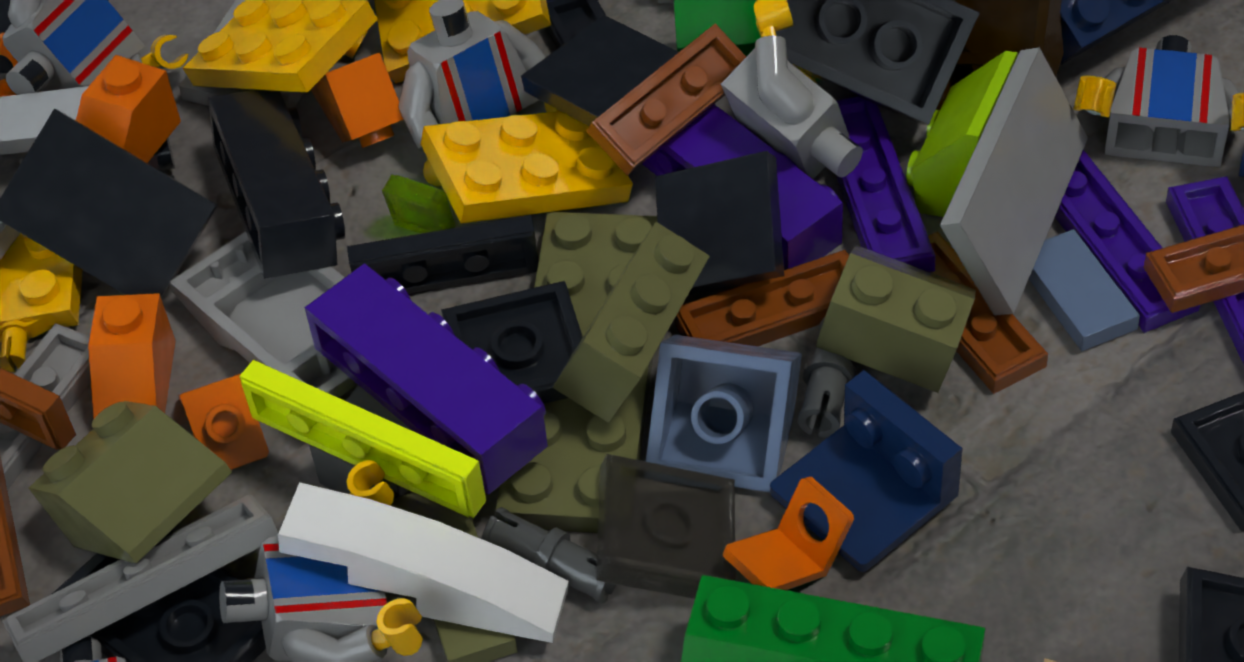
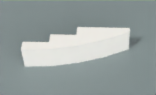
[278,482,569,643]

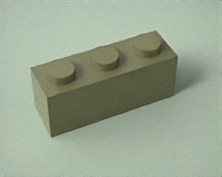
[553,222,710,423]

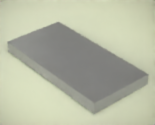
[940,47,1088,315]

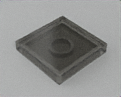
[596,454,736,599]

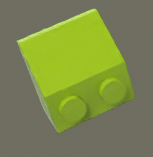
[906,51,1018,217]

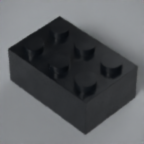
[776,0,979,125]

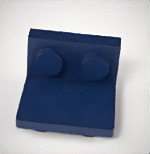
[770,370,963,572]

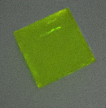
[382,174,456,234]

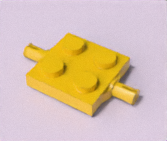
[0,233,83,372]

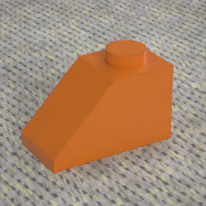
[311,52,403,148]
[76,55,181,163]
[88,293,176,419]

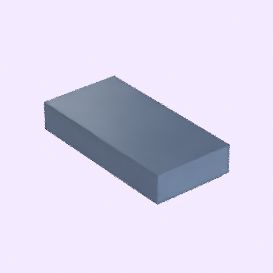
[1029,229,1140,352]

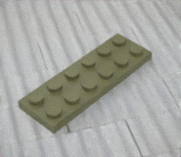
[495,212,657,535]

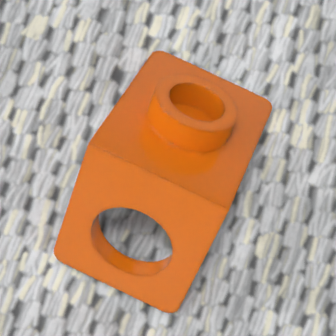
[178,374,269,470]
[722,477,854,590]

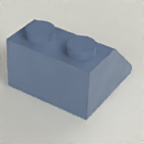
[644,335,802,492]

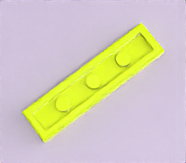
[239,360,486,518]

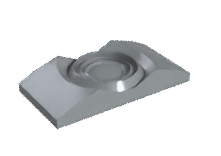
[169,231,358,398]

